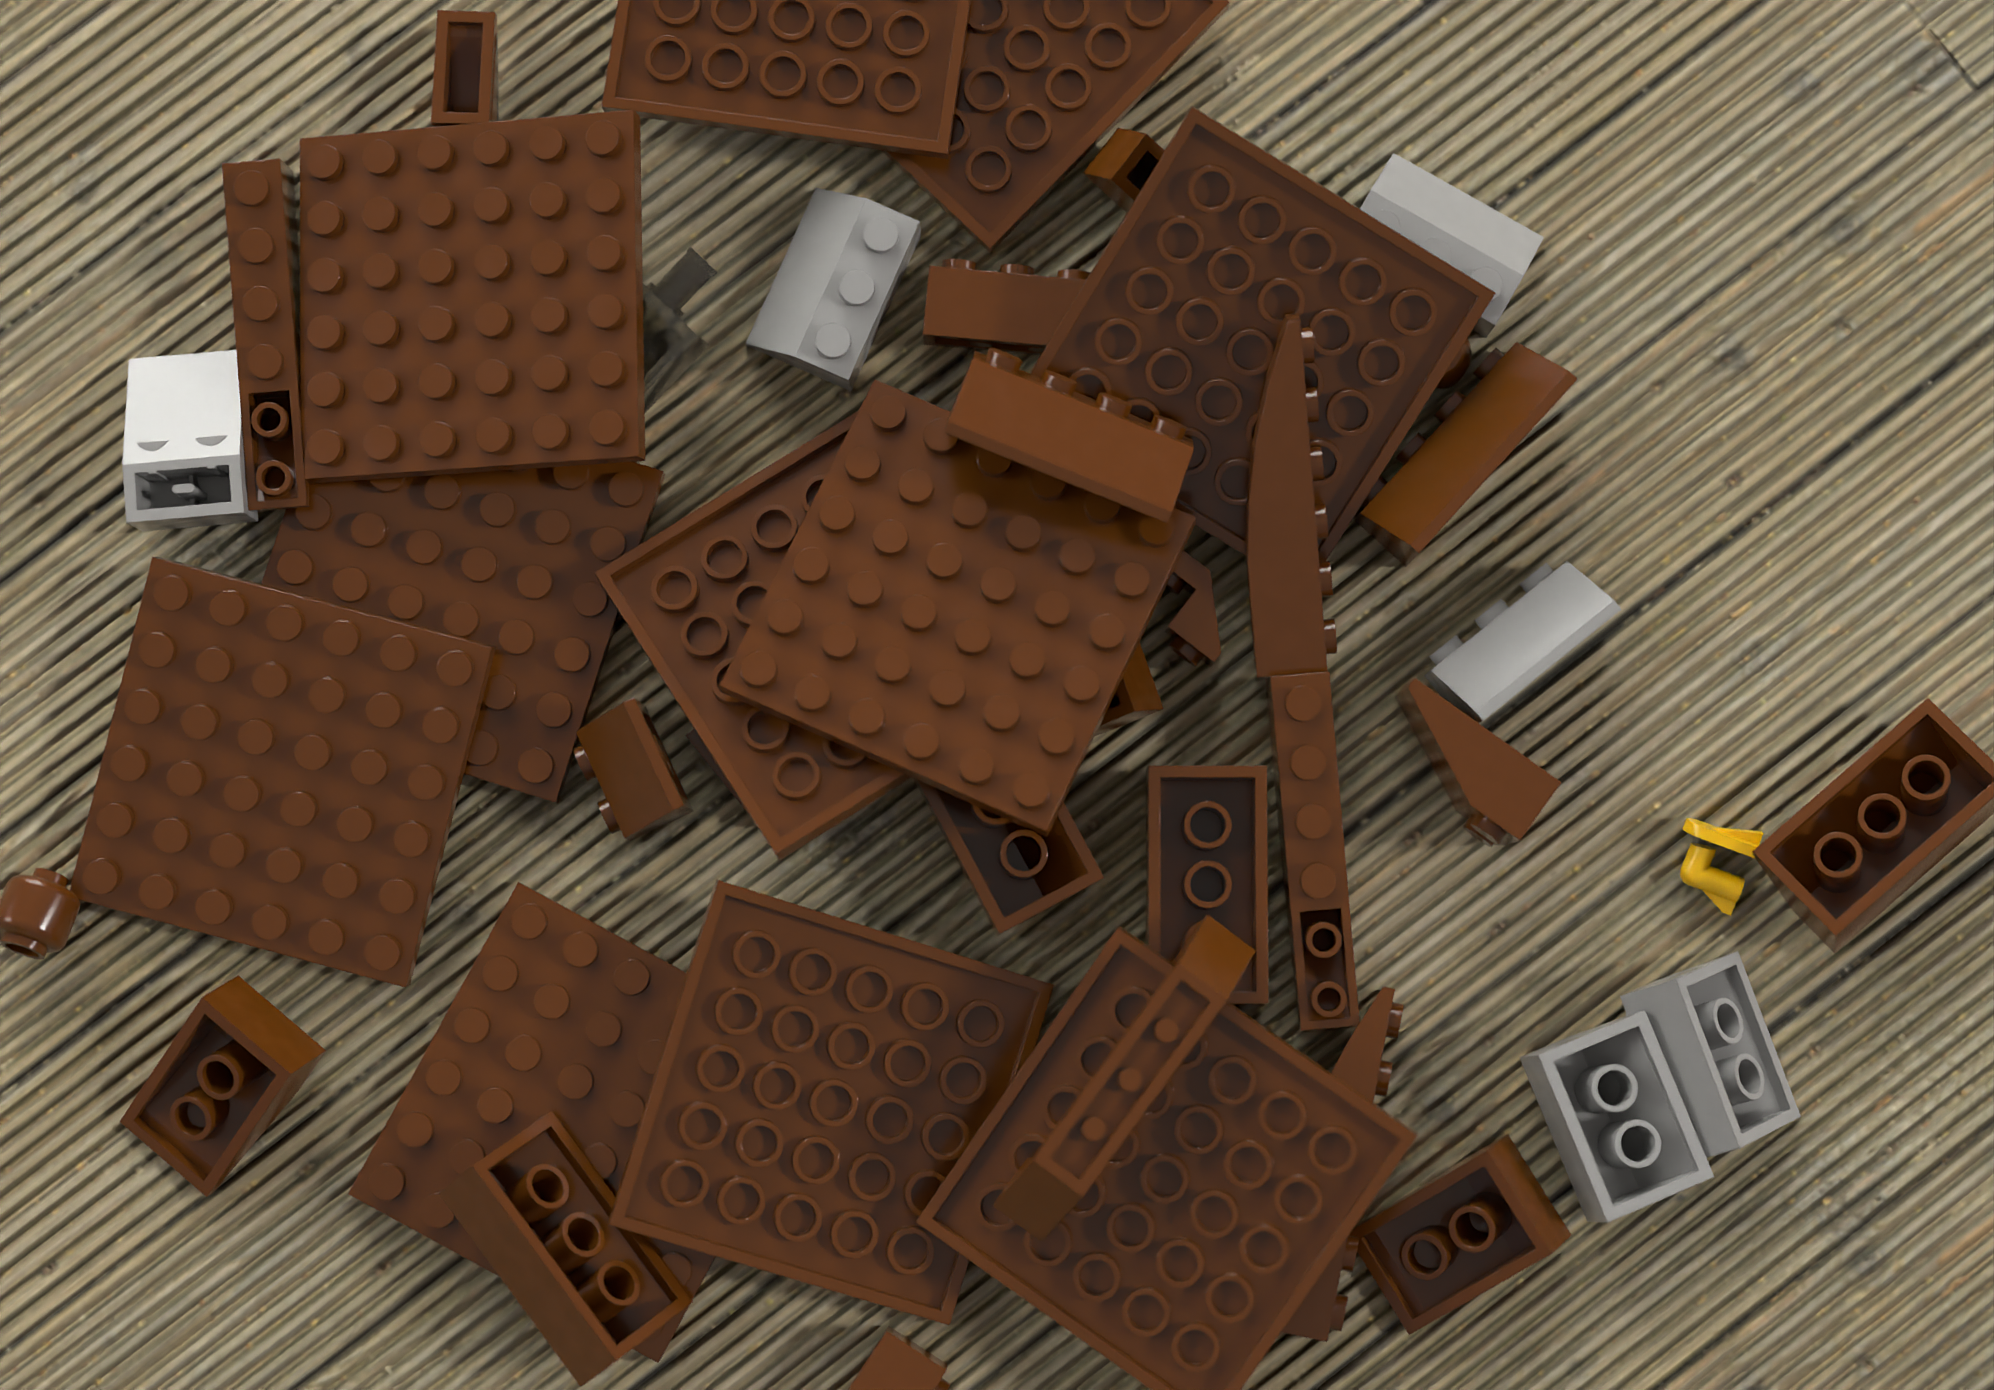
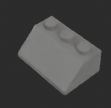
[1360,153,1544,338]
[746,188,921,391]
[1424,561,1622,723]
[1620,951,1801,1158]
[1519,1010,1714,1223]

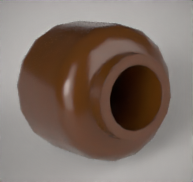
[0,868,80,960]

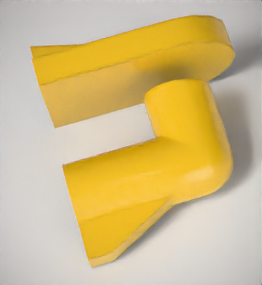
[1680,818,1764,916]

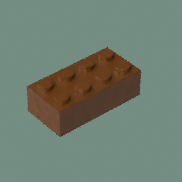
[1146,765,1268,1004]

